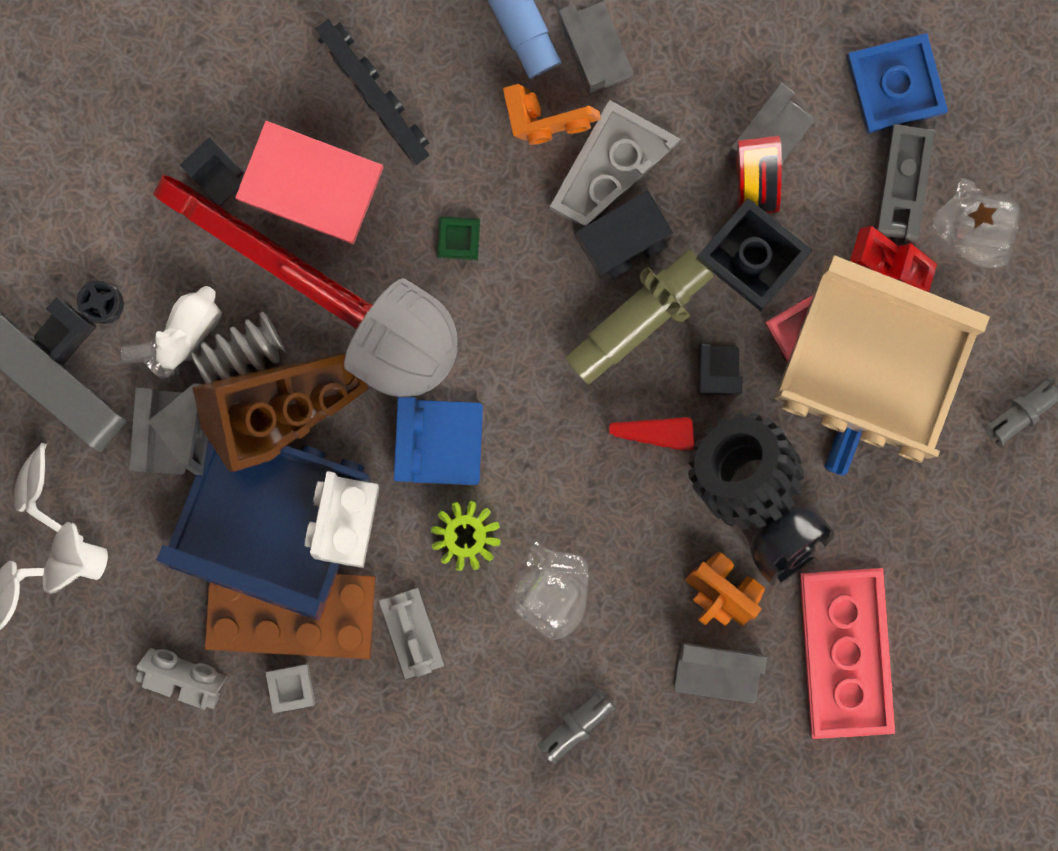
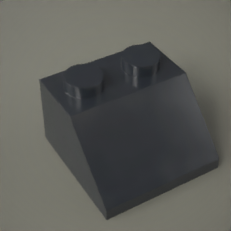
[696,198,813,311]

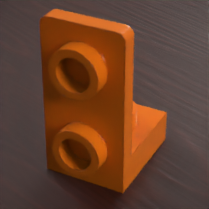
[503,84,601,145]

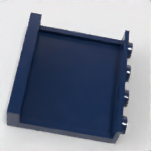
[156,442,371,621]

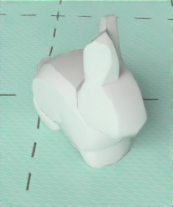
[156,286,222,369]

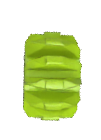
[431,501,501,571]

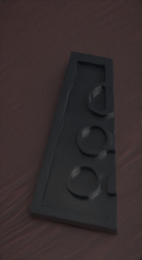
[313,19,430,165]

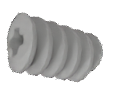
[192,312,286,384]

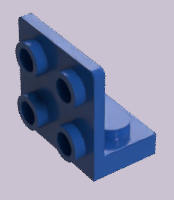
[394,397,483,485]

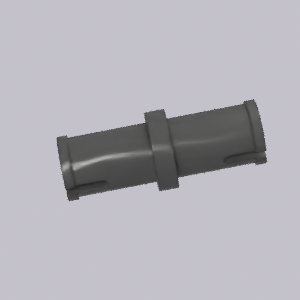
[985,376,1058,447]
[538,689,617,764]

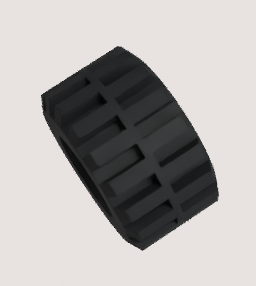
[688,413,804,529]

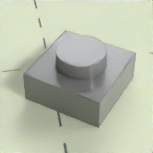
[265,663,316,713]

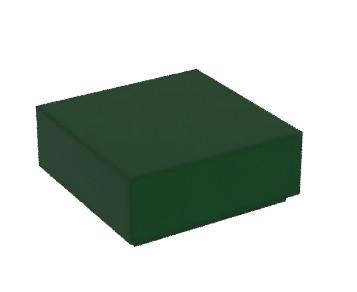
[437,216,480,261]

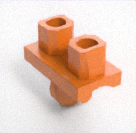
[685,552,765,626]

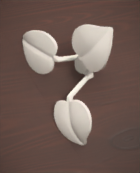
[0,443,108,630]

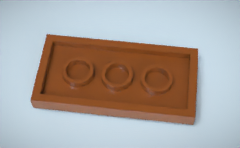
[205,574,376,659]

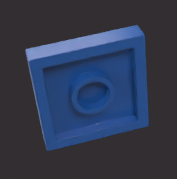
[846,33,948,134]

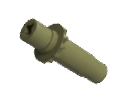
[565,249,714,385]

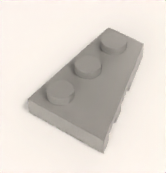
[550,100,681,228]

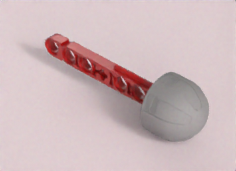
[153,175,458,397]

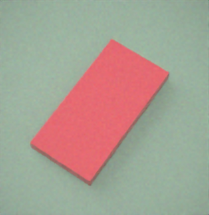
[799,568,895,739]

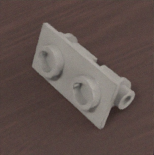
[379,588,444,679]
[136,648,227,710]

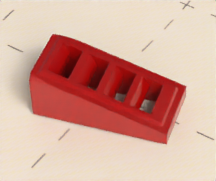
[607,417,694,452]

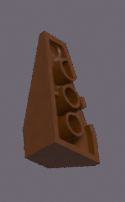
[192,352,368,472]

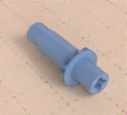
[488,0,562,79]

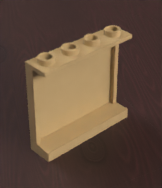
[774,255,990,463]

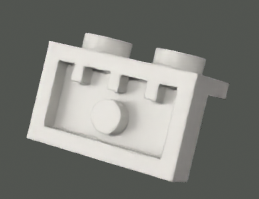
[305,472,380,568]

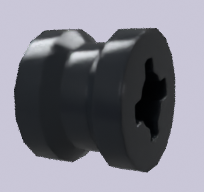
[77,280,125,324]

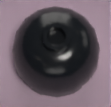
[750,506,834,586]

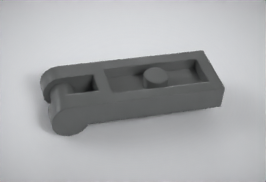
[875,124,935,245]

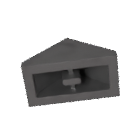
[148,384,208,475]

